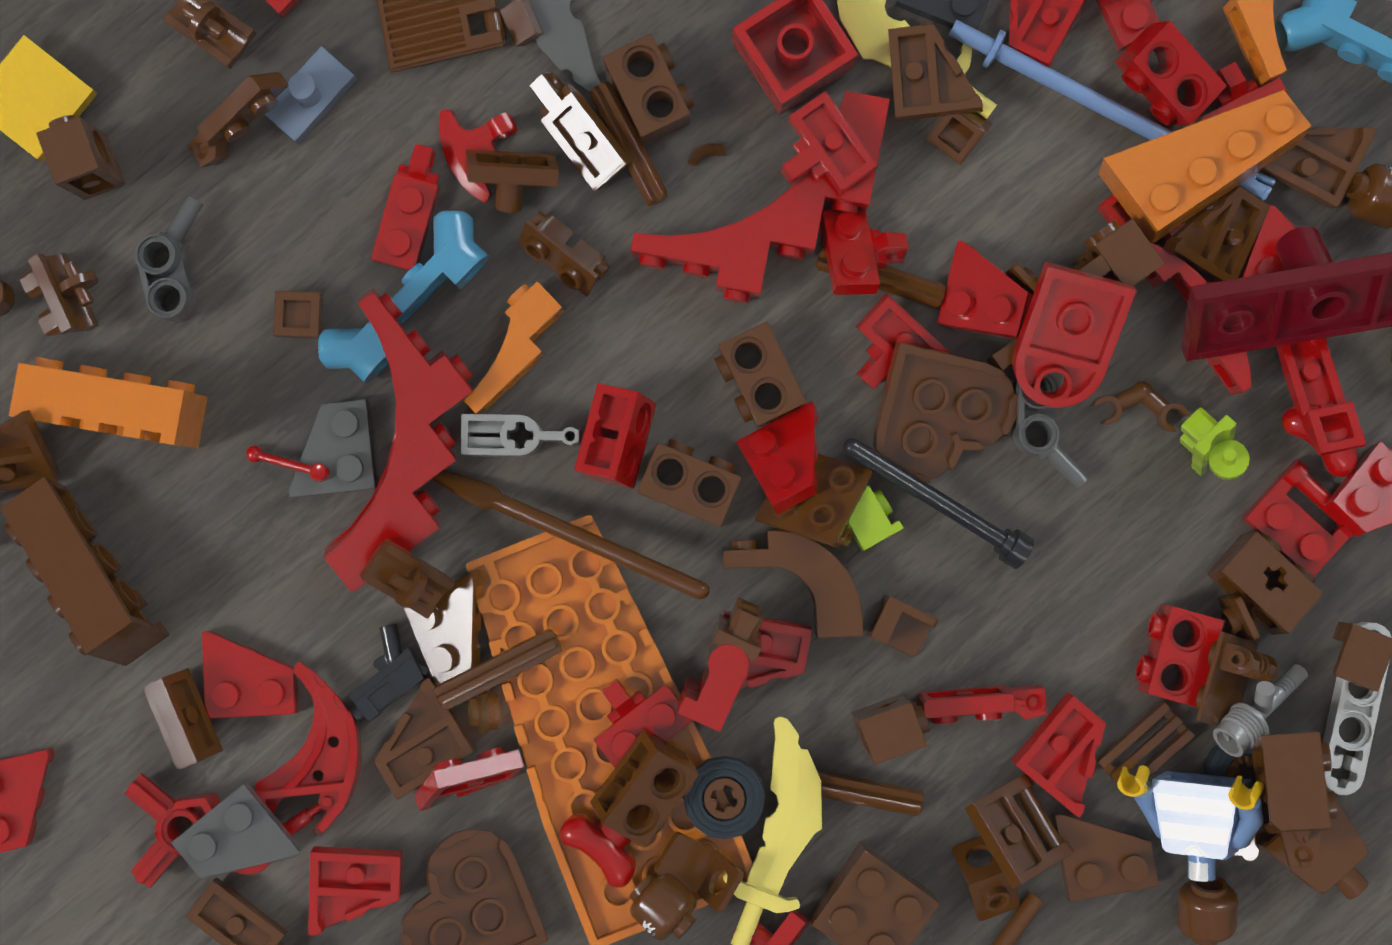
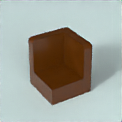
[866,595,939,657]
[1333,621,1392,692]

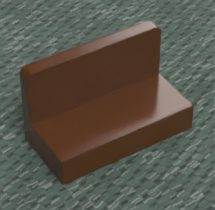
[144,668,223,769]

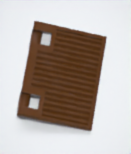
[376,0,506,73]

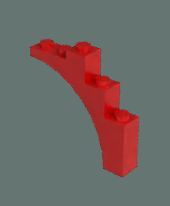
[631,91,890,304]
[324,288,473,593]

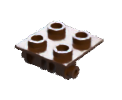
[755,453,874,548]
[1196,631,1279,725]

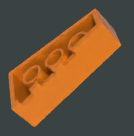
[1098,90,1311,243]
[9,357,208,449]

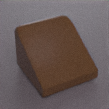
[926,112,992,165]

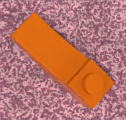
[1223,0,1287,88]
[464,281,565,414]

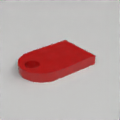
[1012,262,1137,408]

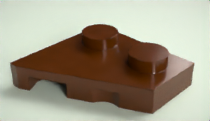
[1163,186,1270,282]

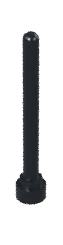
[843,438,1035,569]

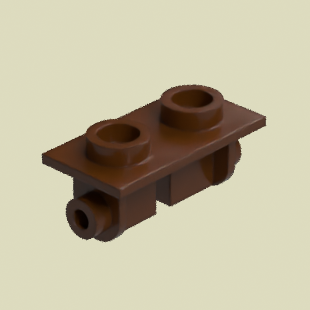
[518,211,610,297]

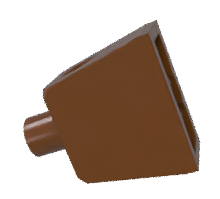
[1258,789,1369,900]

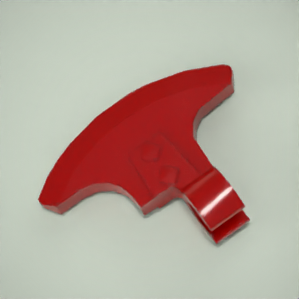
[439,109,519,203]

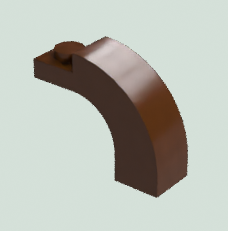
[723,531,863,638]

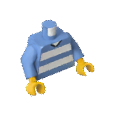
[1117,765,1264,882]

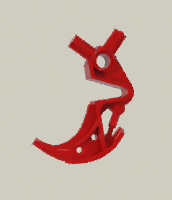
[124,661,362,888]

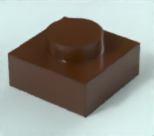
[273,291,323,339]

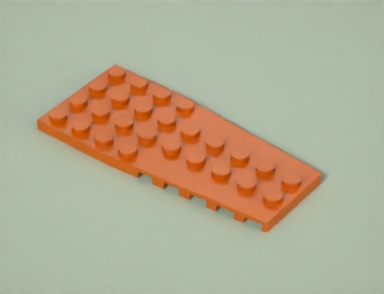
[466,515,753,945]

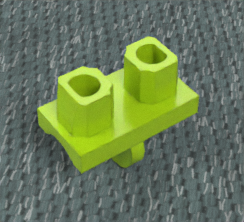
[1180,407,1250,480]

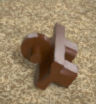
[162,0,256,69]
[19,253,99,336]
[360,538,455,619]

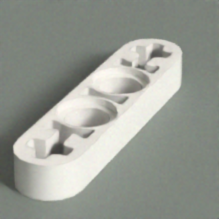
[1322,622,1392,795]

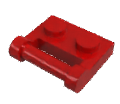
[1241,459,1354,577]

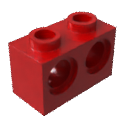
[1114,21,1227,126]
[574,383,657,489]
[1135,604,1224,707]

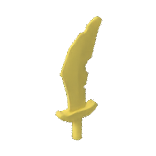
[837,0,997,120]
[722,716,822,945]

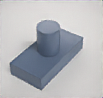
[265,46,357,145]

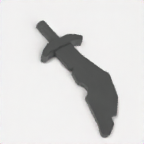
[529,0,601,92]

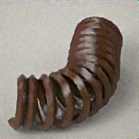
[687,143,727,166]

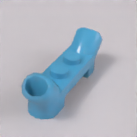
[1275,0,1392,83]
[318,211,490,384]

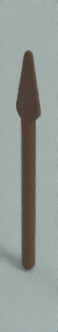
[432,470,710,599]

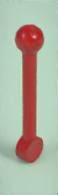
[246,445,330,482]

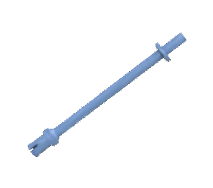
[948,20,1276,201]

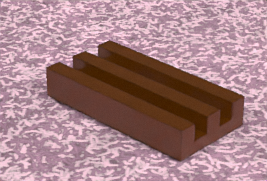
[1096,701,1195,784]

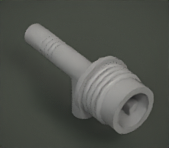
[1213,664,1308,757]

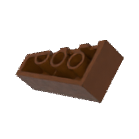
[0,476,169,666]

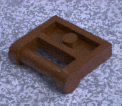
[964,774,1074,889]

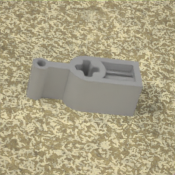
[461,414,582,457]

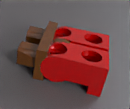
[678,597,763,732]

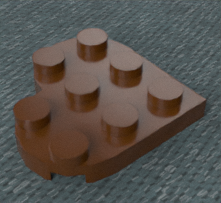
[873,341,1018,483]
[400,828,549,945]

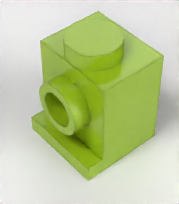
[847,485,904,550]

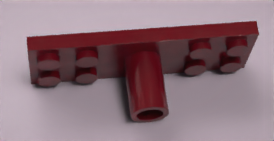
[1181,226,1392,362]

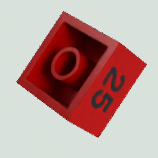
[732,0,858,115]

